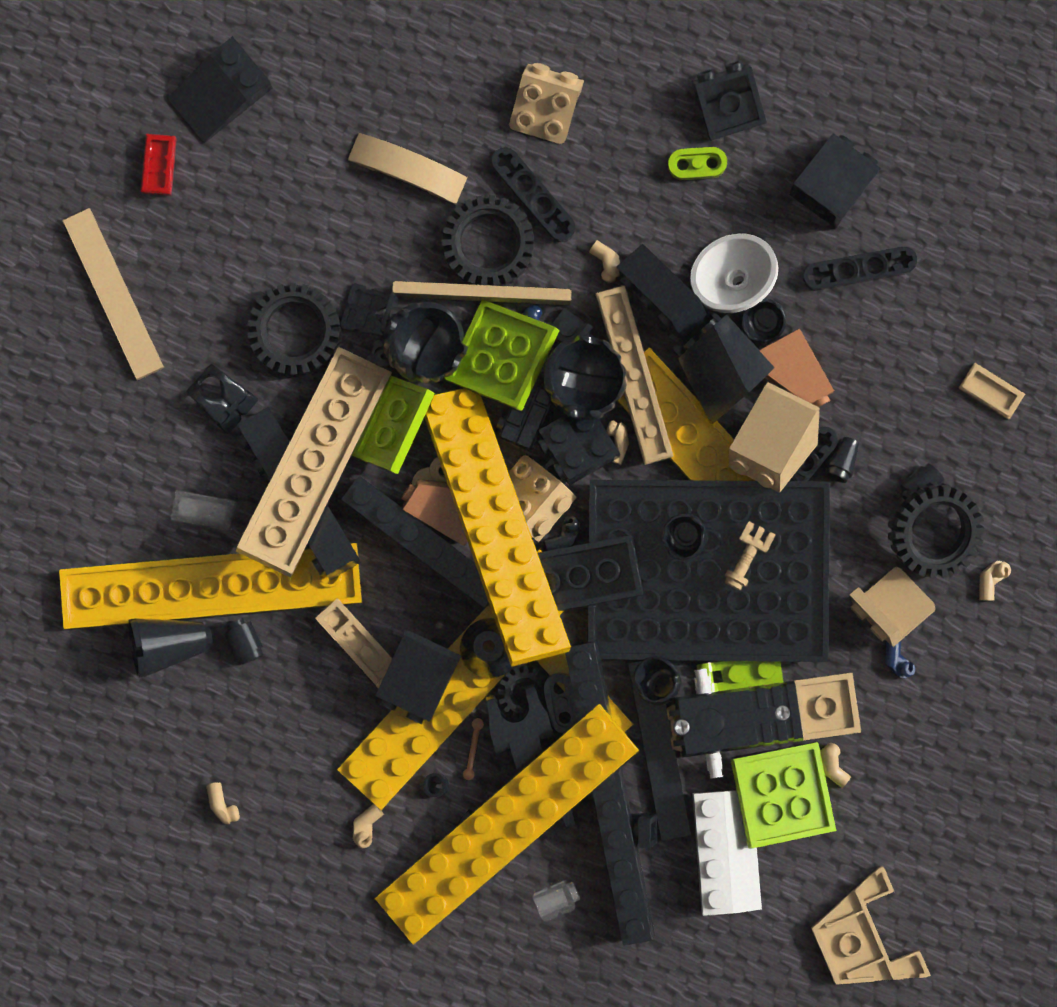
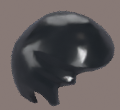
[382,302,468,384]
[544,334,627,420]

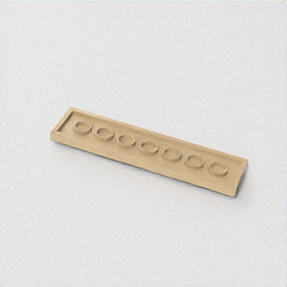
[236,347,392,578]

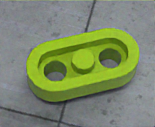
[668,147,727,180]

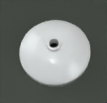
[690,234,778,313]

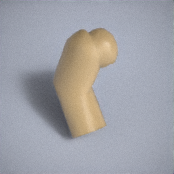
[589,240,620,283]
[820,743,851,788]
[207,782,240,824]
[353,804,384,848]

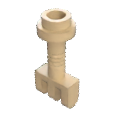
[724,521,776,590]

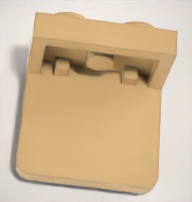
[509,63,584,144]
[508,455,577,542]
[850,567,935,647]

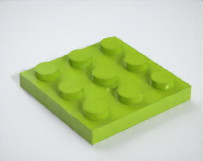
[445,299,560,411]
[731,742,836,849]

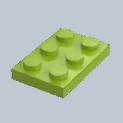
[351,376,435,474]

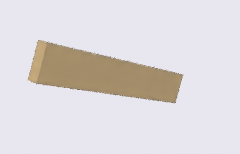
[63,208,164,380]
[393,281,571,305]
[596,285,674,465]

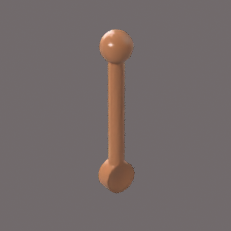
[463,718,484,780]

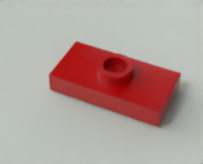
[141,134,177,196]

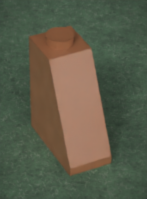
[759,329,834,407]
[401,479,467,546]

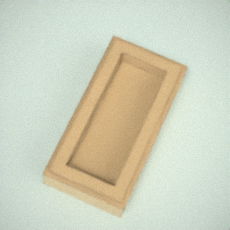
[959,363,1025,420]

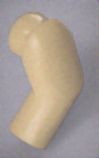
[606,420,629,465]
[979,561,1011,601]

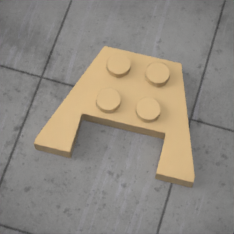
[811,866,931,984]

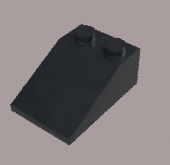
[168,36,273,143]

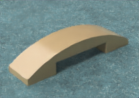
[348,133,467,205]
[315,598,392,689]

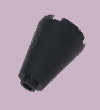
[128,618,212,678]
[460,618,514,678]

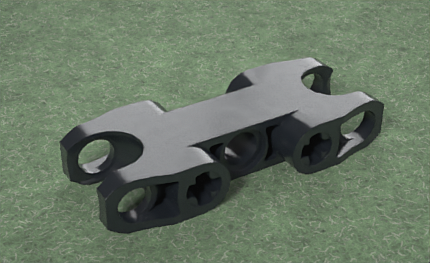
[486,684,575,828]

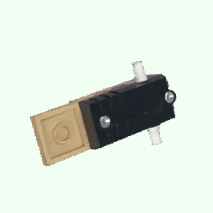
[666,669,861,778]

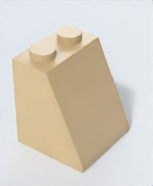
[729,382,820,493]

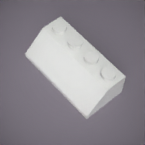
[692,790,762,916]

